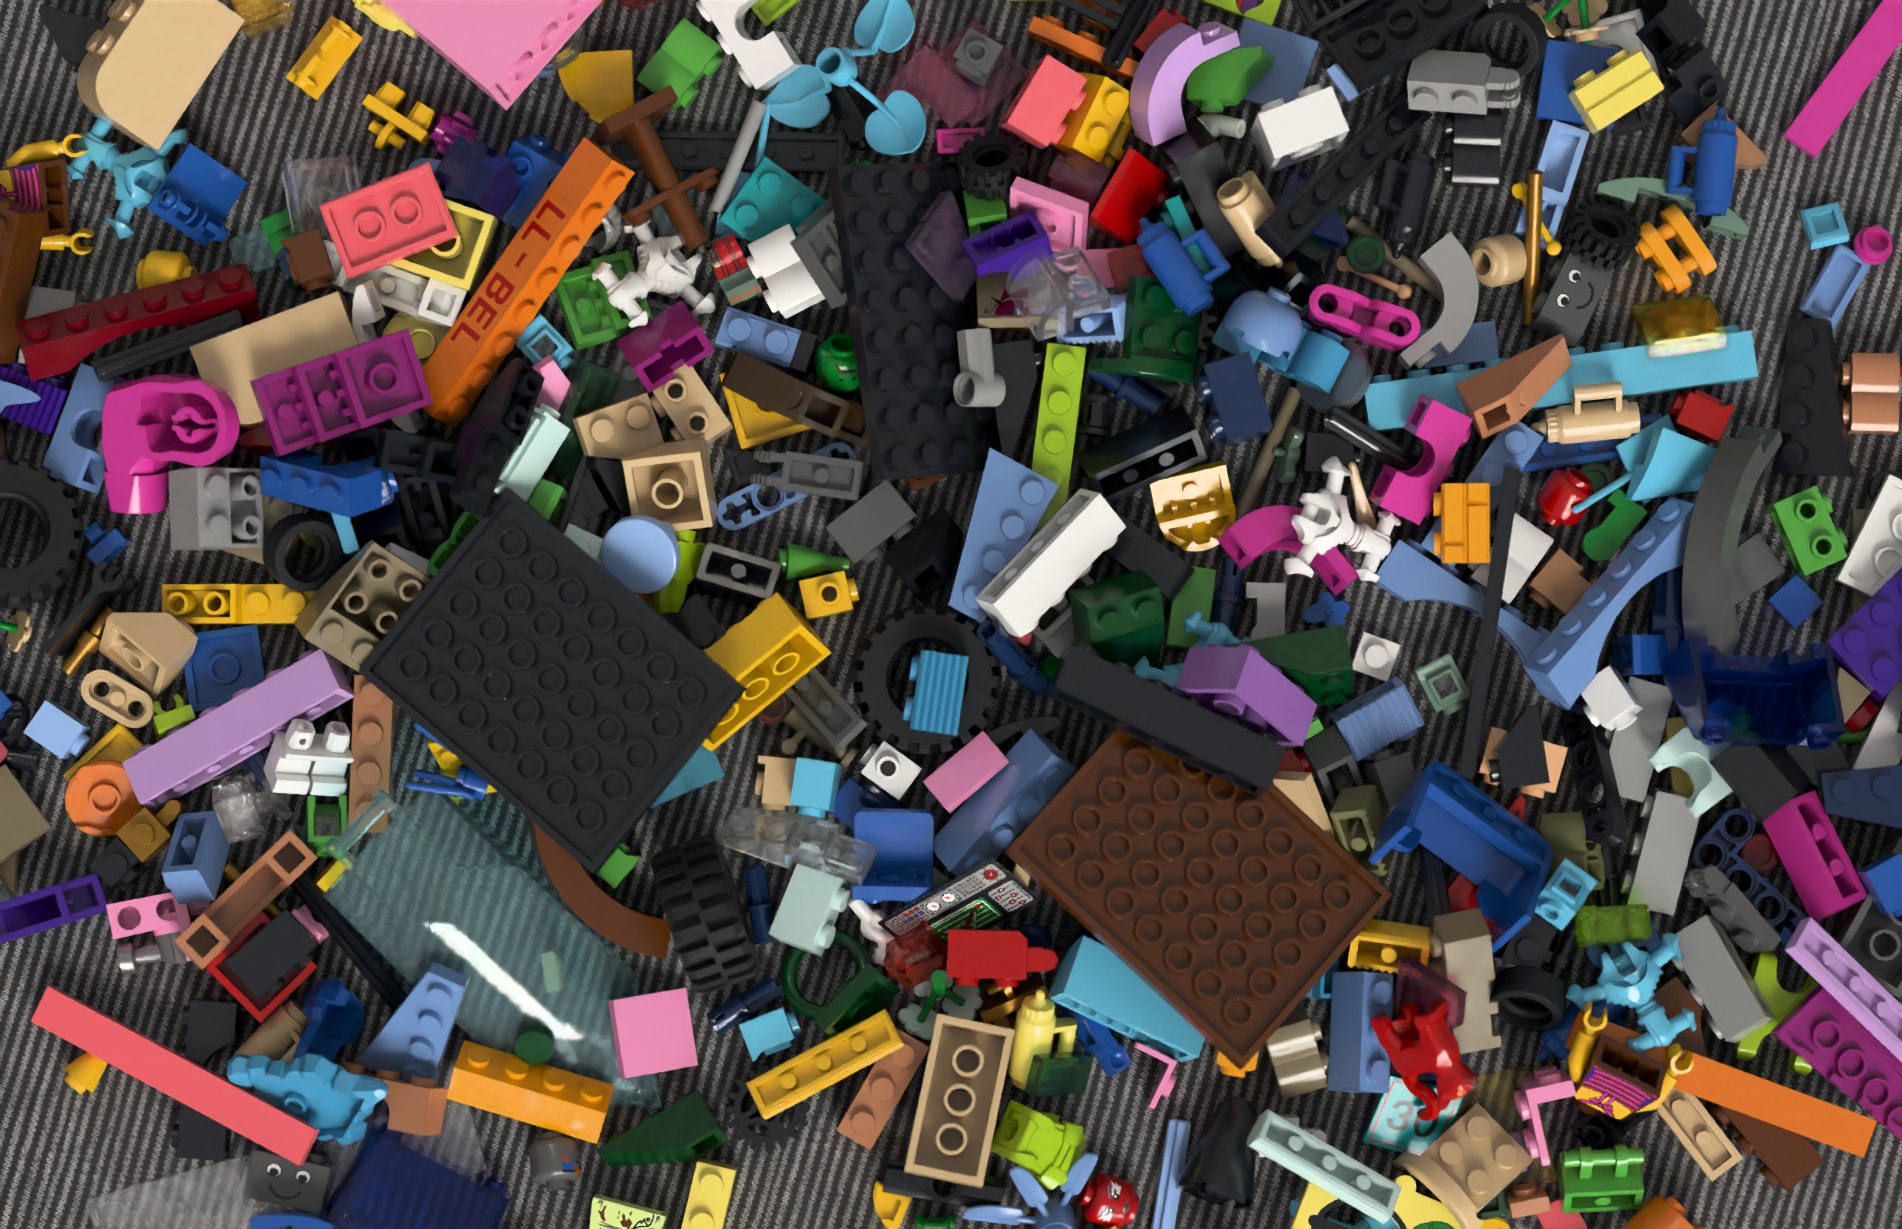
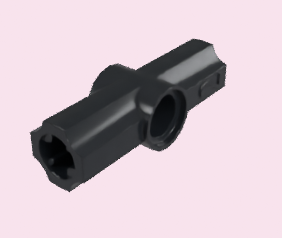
[882,1158,1005,1208]

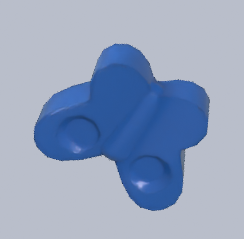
[1302,591,1350,629]

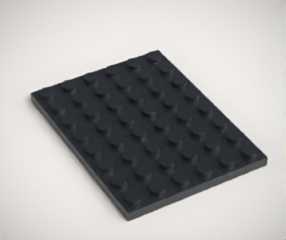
[358,487,747,874]

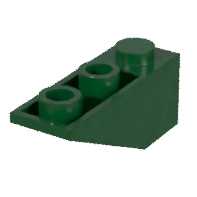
[596,1090,729,1167]

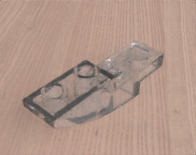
[717,808,877,885]

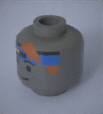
[529,1132,582,1191]

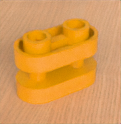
[1635,204,1717,295]

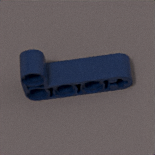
[1688,808,1808,948]

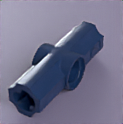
[1647,566,1686,685]

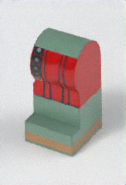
[703,232,764,309]

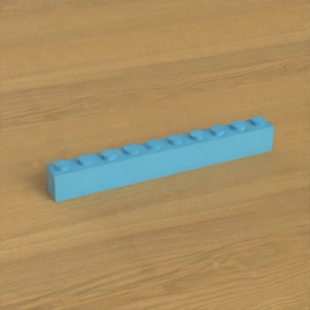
[1361,325,1758,433]

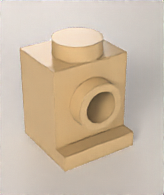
[755,755,797,813]

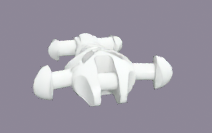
[592,220,716,328]
[1284,456,1401,582]

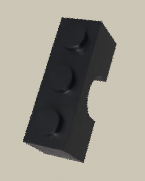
[1609,0,1708,64]

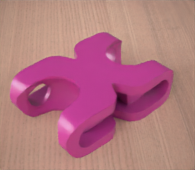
[1304,284,1420,352]

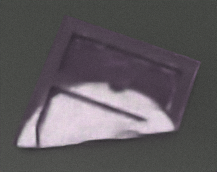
[904,190,978,301]

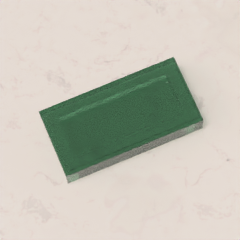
[1025,1051,1094,1097]

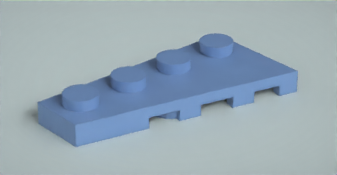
[357,962,470,1082]

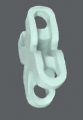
[1647,698,1735,818]

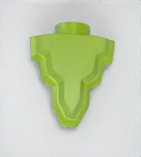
[651,529,706,614]

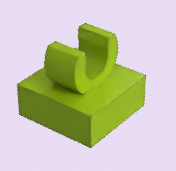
[153,694,196,742]

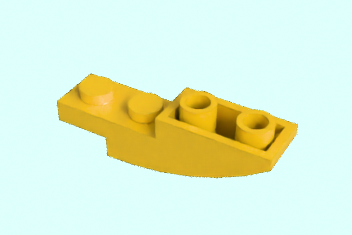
[162,584,317,624]

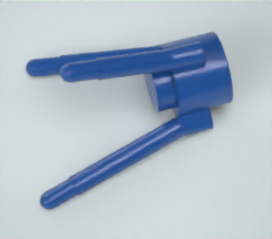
[405,722,489,801]

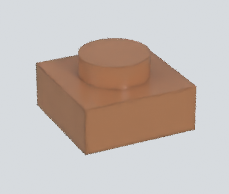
[1505,1183,1551,1219]

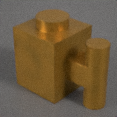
[116,800,189,862]

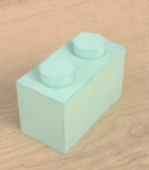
[768,861,851,957]

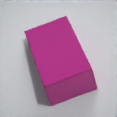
[934,127,985,156]

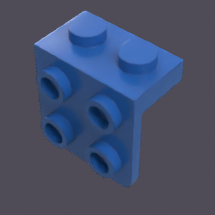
[483,133,572,229]
[852,808,934,904]

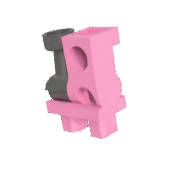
[106,892,213,976]

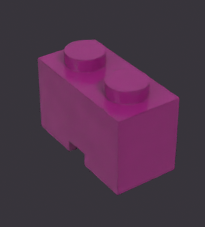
[616,300,715,393]

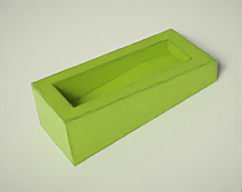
[751,0,801,27]

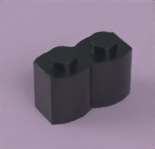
[1442,107,1502,189]

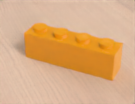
[447,1040,615,1144]

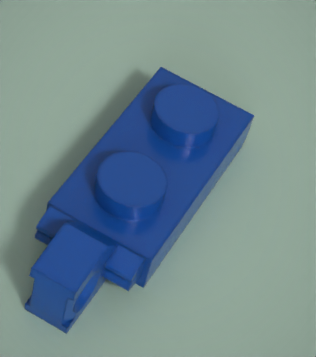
[1048,985,1132,1078]

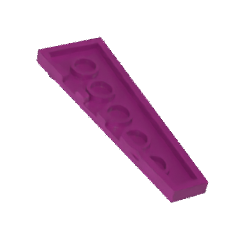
[1771,984,1902,1141]

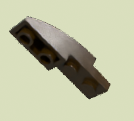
[721,349,868,448]

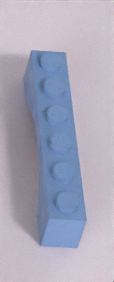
[1523,497,1695,706]
[1372,538,1576,710]

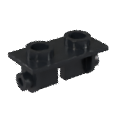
[826,75,877,151]

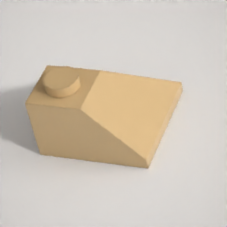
[98,612,198,700]

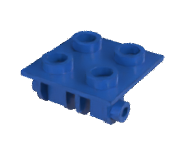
[146,143,248,248]

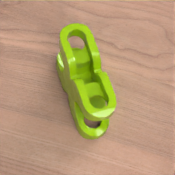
[1732,950,1820,1076]

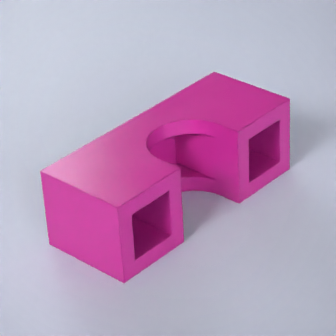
[1368,393,1473,525]

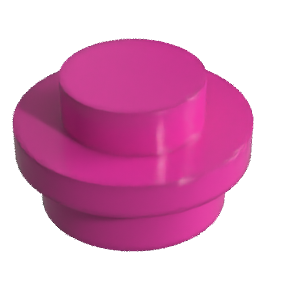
[1853,226,1893,265]

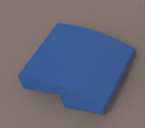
[249,1207,345,1229]

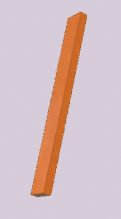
[1564,1010,1877,1158]

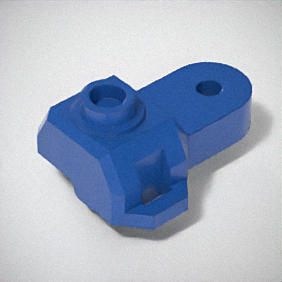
[293,977,365,1062]

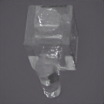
[212,775,292,844]

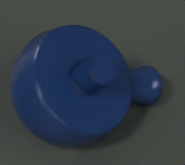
[1006,924,1052,949]

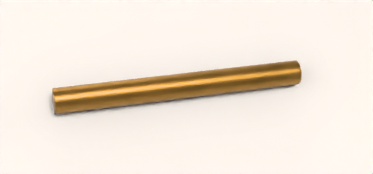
[1522,170,1543,326]

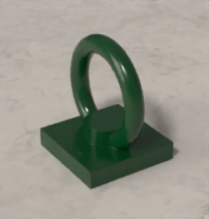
[781,929,901,1037]

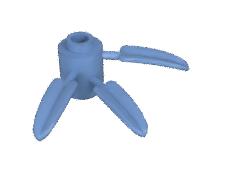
[962,1153,1098,1229]

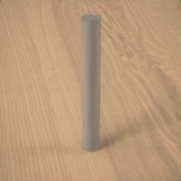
[709,99,767,214]

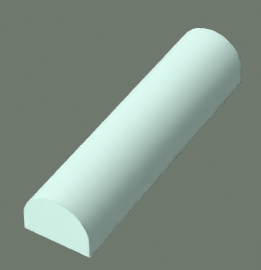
[1247,1109,1402,1224]

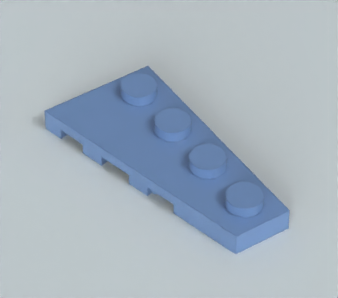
[949,448,1059,624]

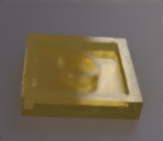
[1632,294,1727,358]

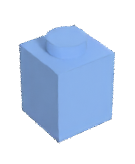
[23,700,91,759]

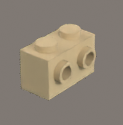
[649,364,733,445]

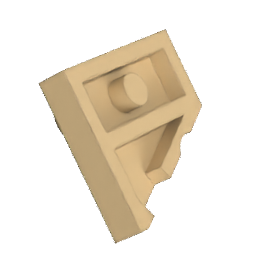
[572,392,665,460]

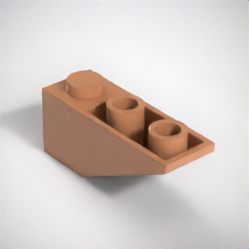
[1455,333,1572,439]

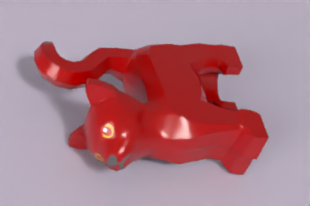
[1370,1001,1478,1121]

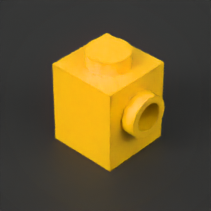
[799,571,859,621]

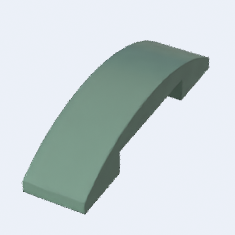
[1592,177,1750,240]

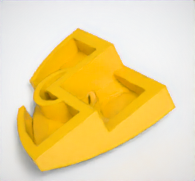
[556,50,635,124]

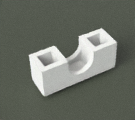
[696,0,803,91]

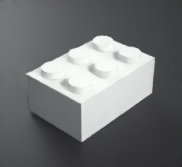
[1250,84,1349,175]

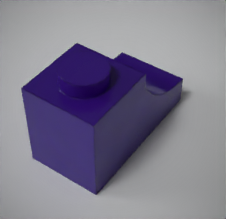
[961,210,1055,281]

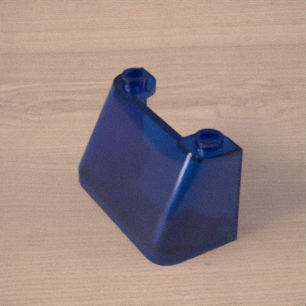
[1660,636,1846,750]
[326,1123,511,1229]

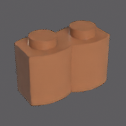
[1839,353,1900,434]

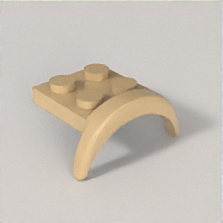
[1393,1103,1533,1229]

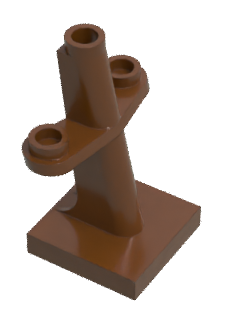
[590,85,720,252]

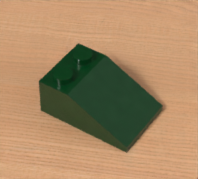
[1069,570,1164,669]
[1227,624,1353,706]

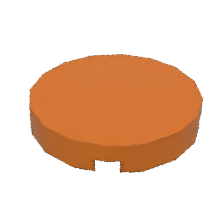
[65,758,144,837]

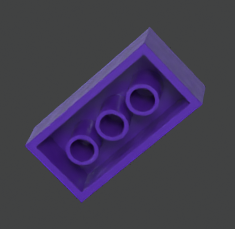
[1822,567,1902,703]

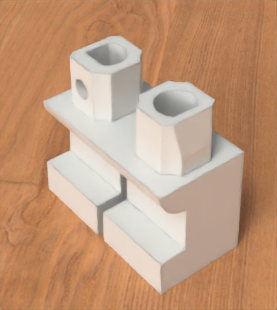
[263,719,354,796]

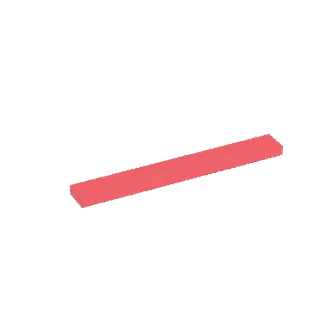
[31,986,320,1166]

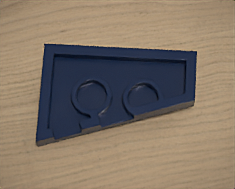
[1820,765,1902,830]

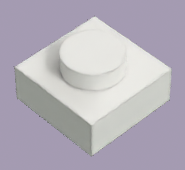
[1352,632,1401,682]

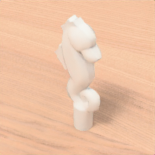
[847,897,915,979]

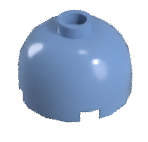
[1221,287,1302,360]

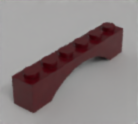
[14,263,261,381]

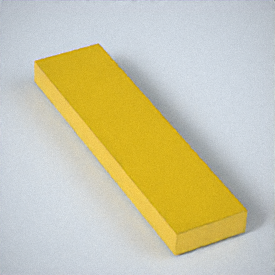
[746,1009,905,1120]

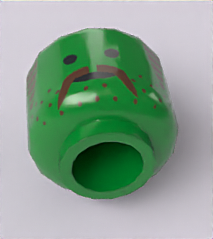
[816,333,860,393]

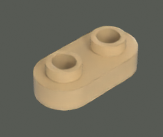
[81,670,155,728]

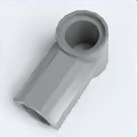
[953,328,1006,407]

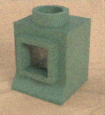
[1412,653,1471,716]

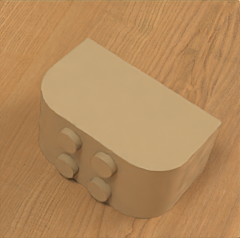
[77,0,245,150]
[190,291,360,430]

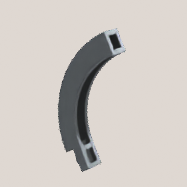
[1682,425,1783,662]

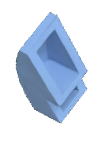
[1512,120,1590,251]

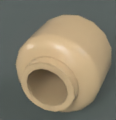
[1471,234,1527,287]

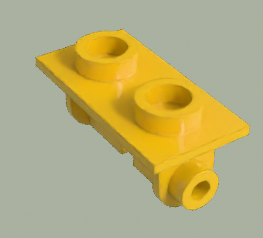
[286,15,363,100]

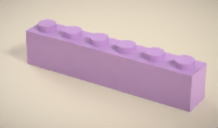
[122,649,355,810]

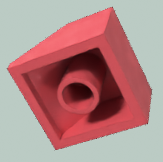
[997,54,1087,149]

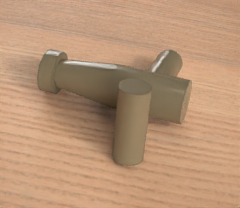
[777,705,859,768]

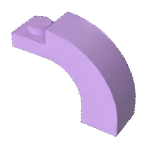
[1129,21,1240,146]

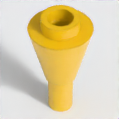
[63,1052,108,1095]

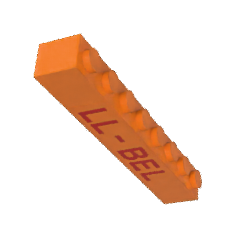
[422,137,635,427]

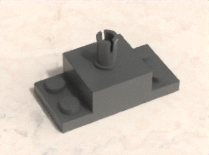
[790,157,898,308]

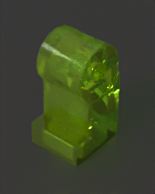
[1574,904,1653,948]

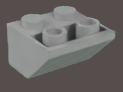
[168,467,264,550]

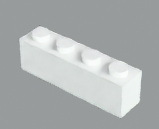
[975,488,1126,638]

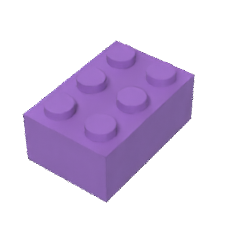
[1175,644,1317,746]

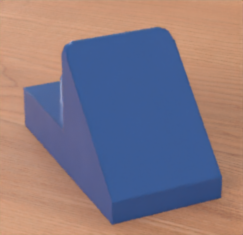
[1611,635,1669,676]

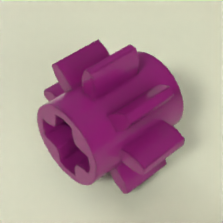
[429,109,477,159]

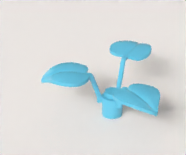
[762,0,926,156]

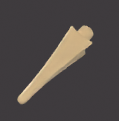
[1348,462,1382,561]

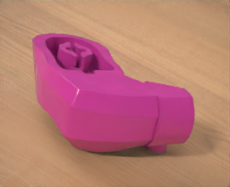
[102,373,240,514]

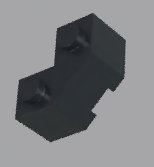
[1212,248,1326,318]

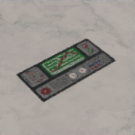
[878,859,1040,959]

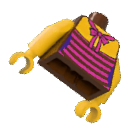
[0,133,94,255]
[1568,1001,1694,1120]

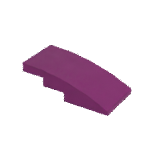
[250,328,434,456]

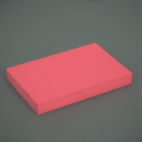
[319,162,459,280]

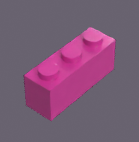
[1763,790,1868,922]

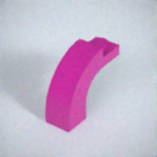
[1217,505,1358,596]

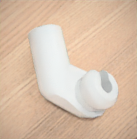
[1196,113,1246,138]

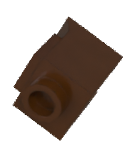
[280,228,336,294]

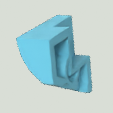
[1625,427,1717,501]

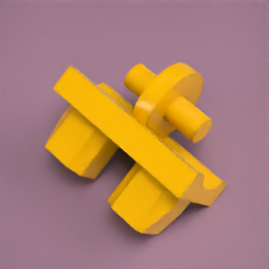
[362,81,436,151]

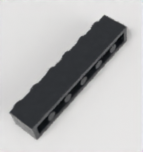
[1045,644,1286,797]

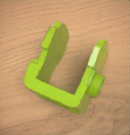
[990,1100,1086,1190]

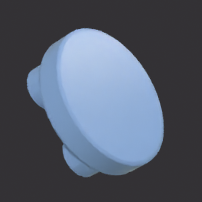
[601,515,680,594]

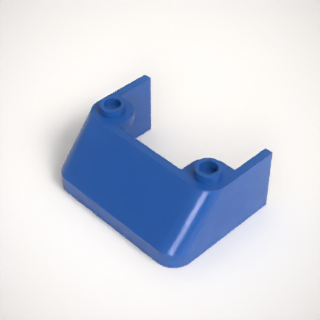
[1369,761,1553,953]

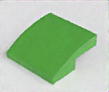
[554,250,653,351]

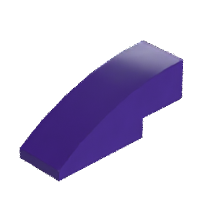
[0,873,107,944]

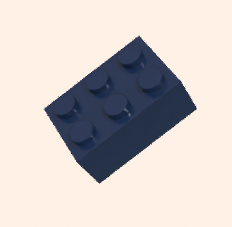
[1193,351,1273,450]

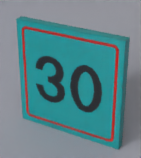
[1362,1073,1463,1155]

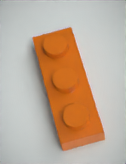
[1027,15,1139,83]

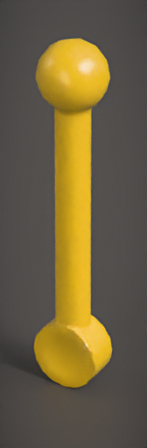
[1512,182,1561,255]

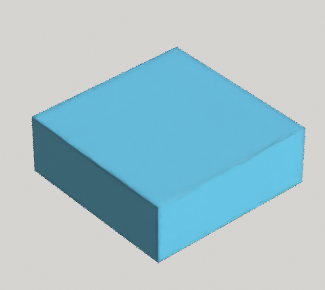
[1799,202,1850,250]

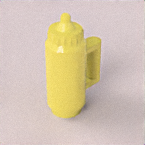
[1008,989,1078,1090]

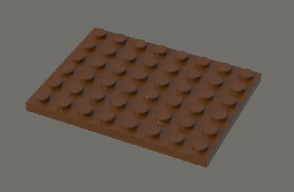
[1005,680,1393,1070]

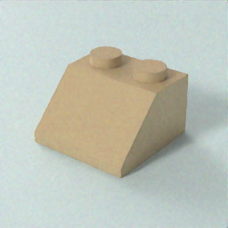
[622,438,718,531]

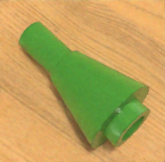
[776,542,850,580]

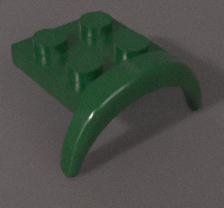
[1089,276,1201,385]

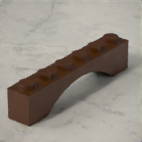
[1635,974,1825,1191]

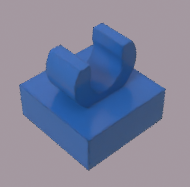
[83,522,132,565]

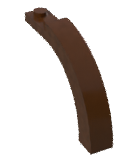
[527,817,670,959]

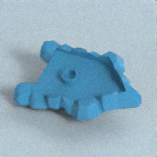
[227,1053,389,1146]

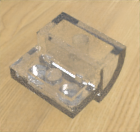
[1006,245,1111,341]

